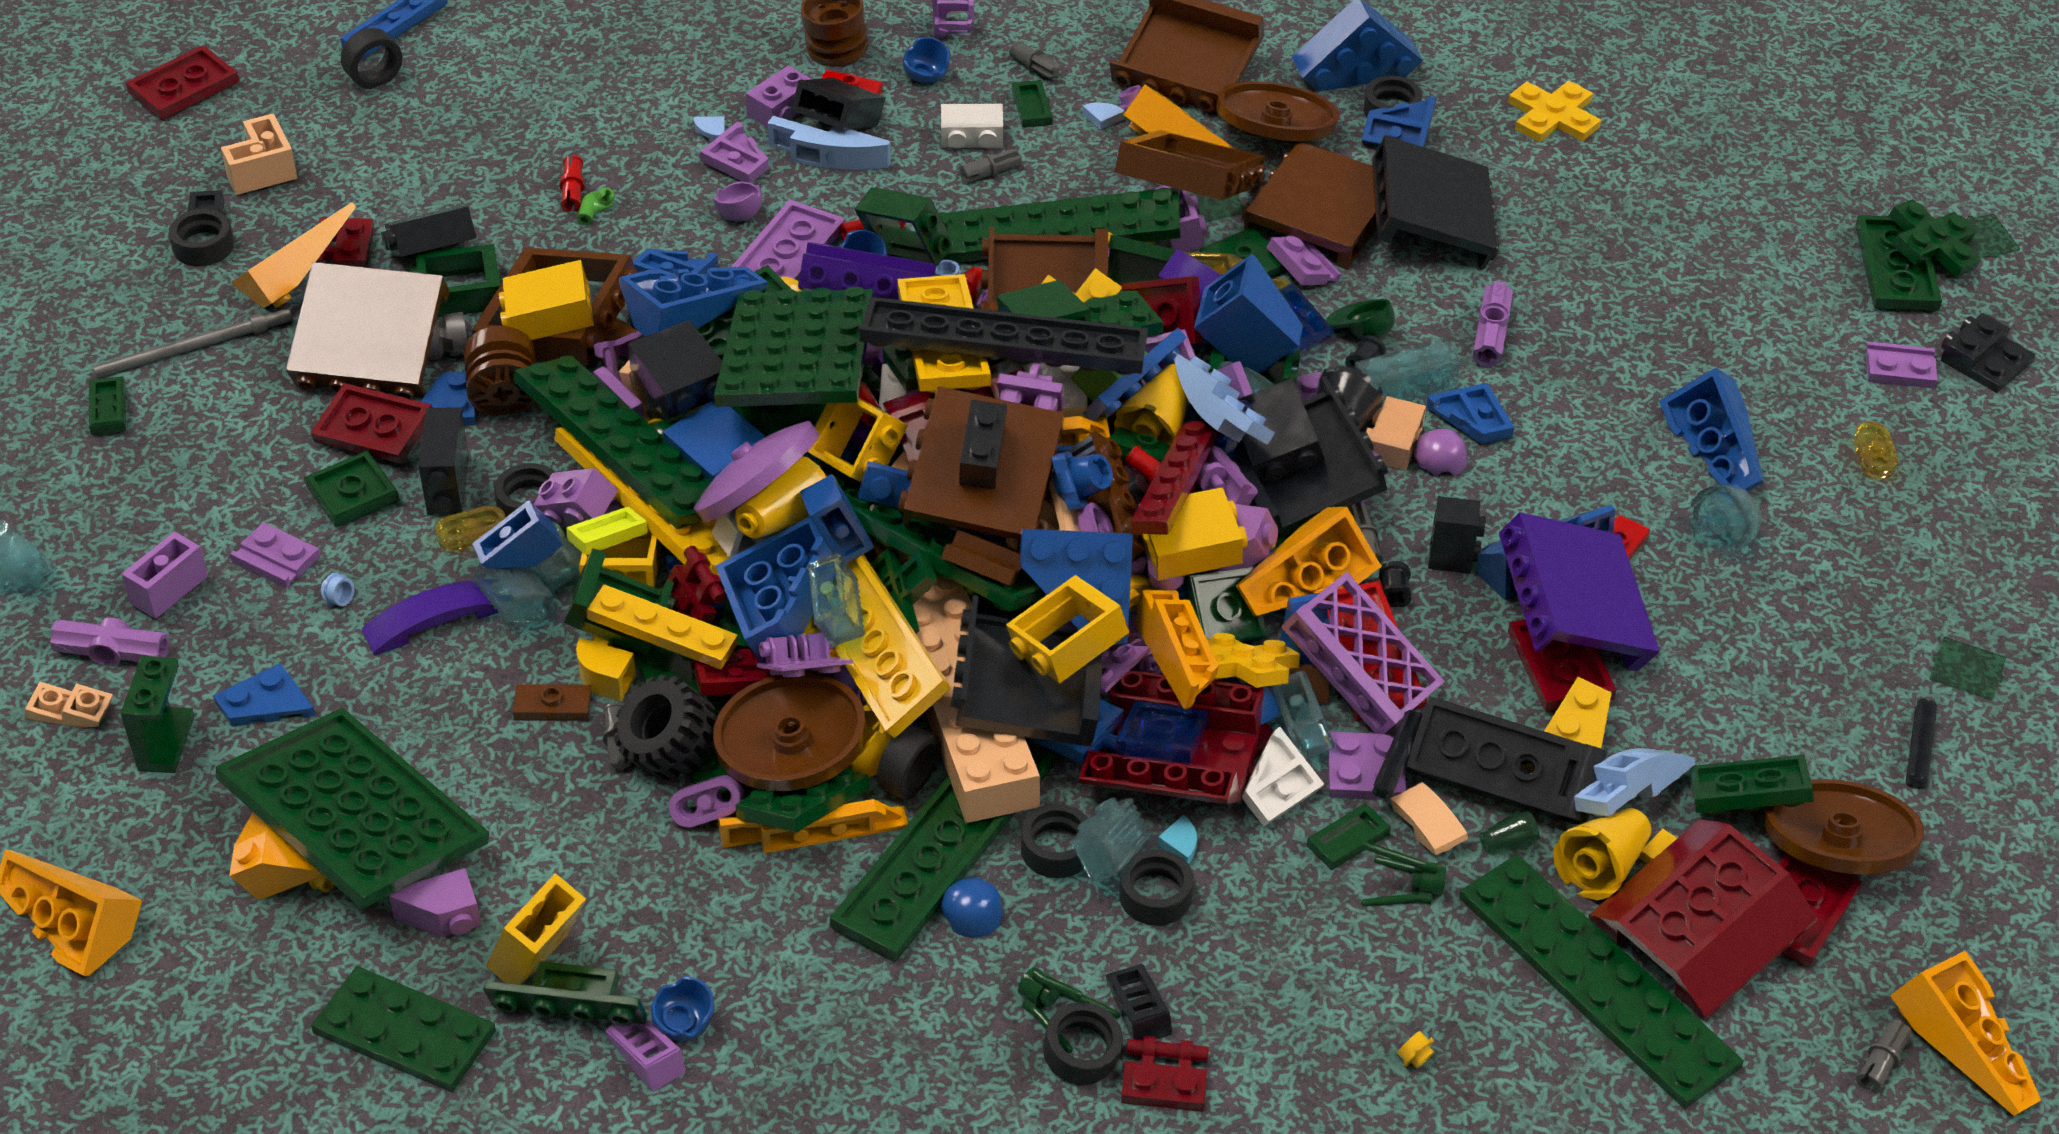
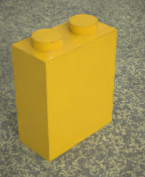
[499,260,594,340]
[1139,487,1248,581]
[486,873,586,985]

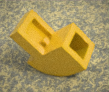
[576,635,636,702]

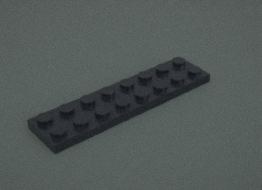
[859,297,1148,375]

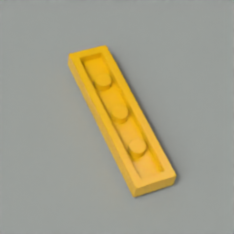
[587,584,738,670]

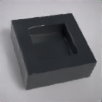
[188,190,224,214]

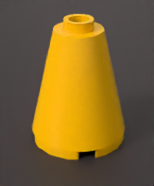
[1114,364,1190,446]
[735,456,827,539]
[1553,808,1652,900]

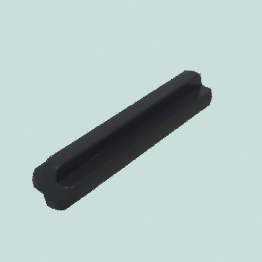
[1906,698,1937,789]
[1372,709,1423,800]

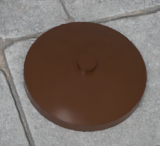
[1216,81,1339,141]
[713,673,867,791]
[1764,779,1924,875]

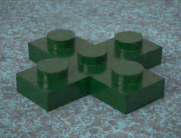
[1888,199,1981,278]
[870,548,937,634]

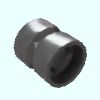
[428,312,467,360]

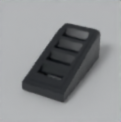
[1105,964,1172,1040]

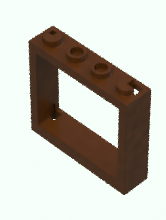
[1114,130,1266,200]
[472,247,638,365]

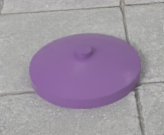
[694,421,819,522]

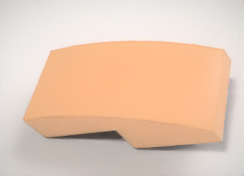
[25,682,113,728]
[1391,782,1468,855]

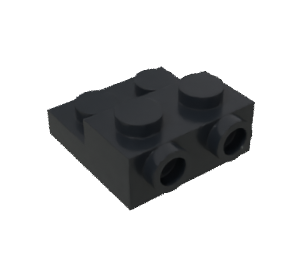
[1941,313,2036,393]

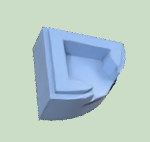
[1083,103,1125,130]
[694,116,725,142]

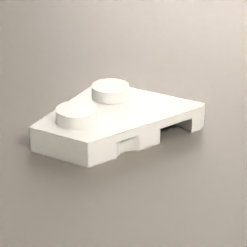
[1241,727,1324,827]

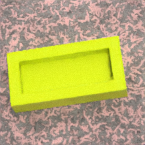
[566,506,648,555]

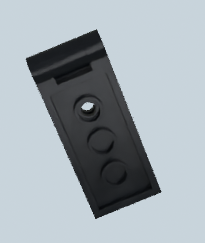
[1406,696,1609,825]

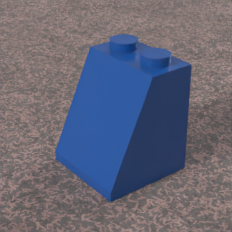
[1194,254,1303,379]
[663,400,765,482]

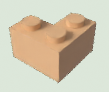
[221,113,297,195]

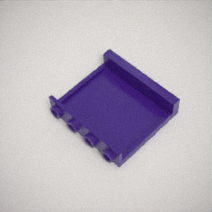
[798,242,936,300]
[1499,512,1660,671]

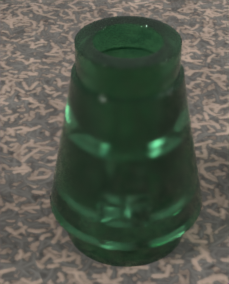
[1479,810,1540,855]

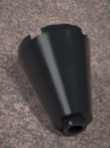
[1316,366,1384,432]

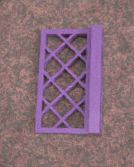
[1281,571,1445,734]

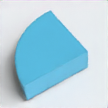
[1158,815,1197,864]

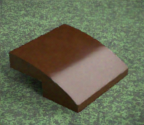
[941,529,1023,585]

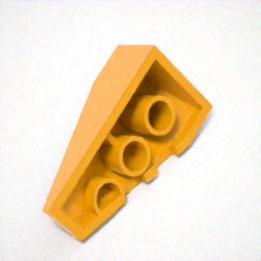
[1123,84,1235,149]
[231,202,356,309]
[1236,507,1382,616]
[229,812,323,899]
[0,850,142,976]
[1890,950,2041,1116]

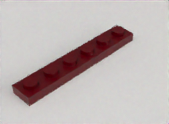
[1131,421,1217,535]

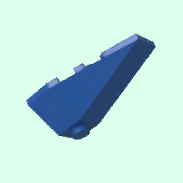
[1659,368,1764,498]

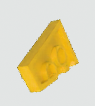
[1524,677,1611,772]

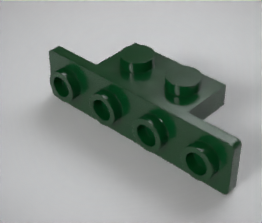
[483,961,648,1026]

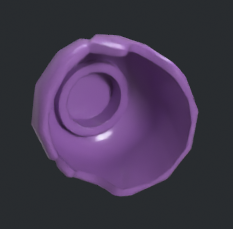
[713,181,763,222]
[1413,429,1468,476]

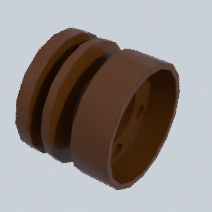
[801,0,868,66]
[464,325,536,416]

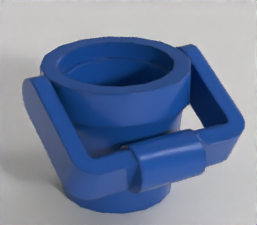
[1052,450,1113,512]

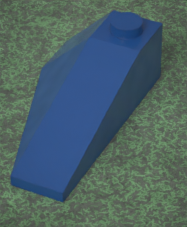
[619,267,768,336]
[1478,505,1615,600]

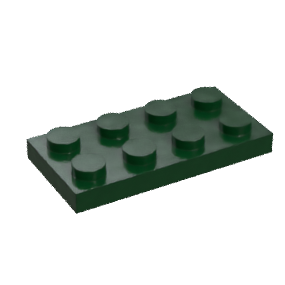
[1855,215,1942,311]
[311,966,496,1092]

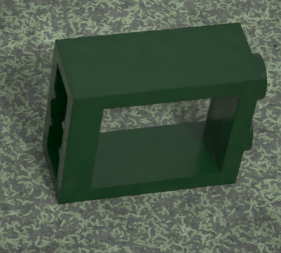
[854,187,954,267]
[411,244,500,317]

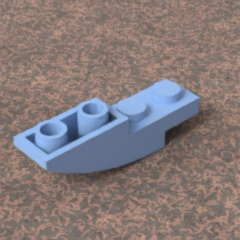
[768,116,891,170]
[1174,354,1275,445]
[1574,748,1695,817]

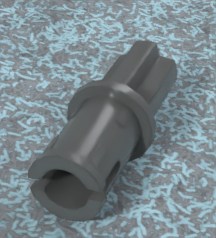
[1009,41,1061,80]
[959,149,1021,184]
[1348,502,1383,563]
[603,702,632,772]
[1856,1020,1911,1093]

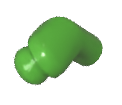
[577,187,615,225]

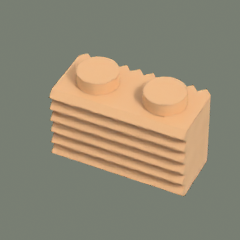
[1366,396,1426,470]

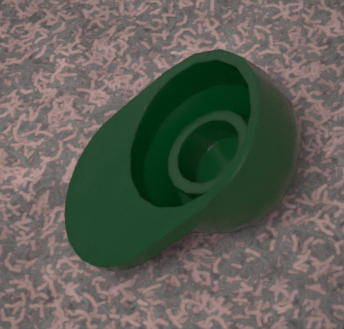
[1325,299,1395,340]

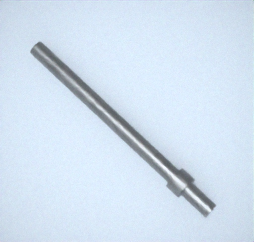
[93,308,293,379]

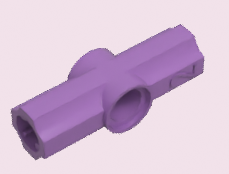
[1472,281,1513,368]
[50,618,169,666]

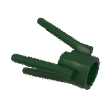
[1361,842,1446,906]
[1018,967,1120,1053]

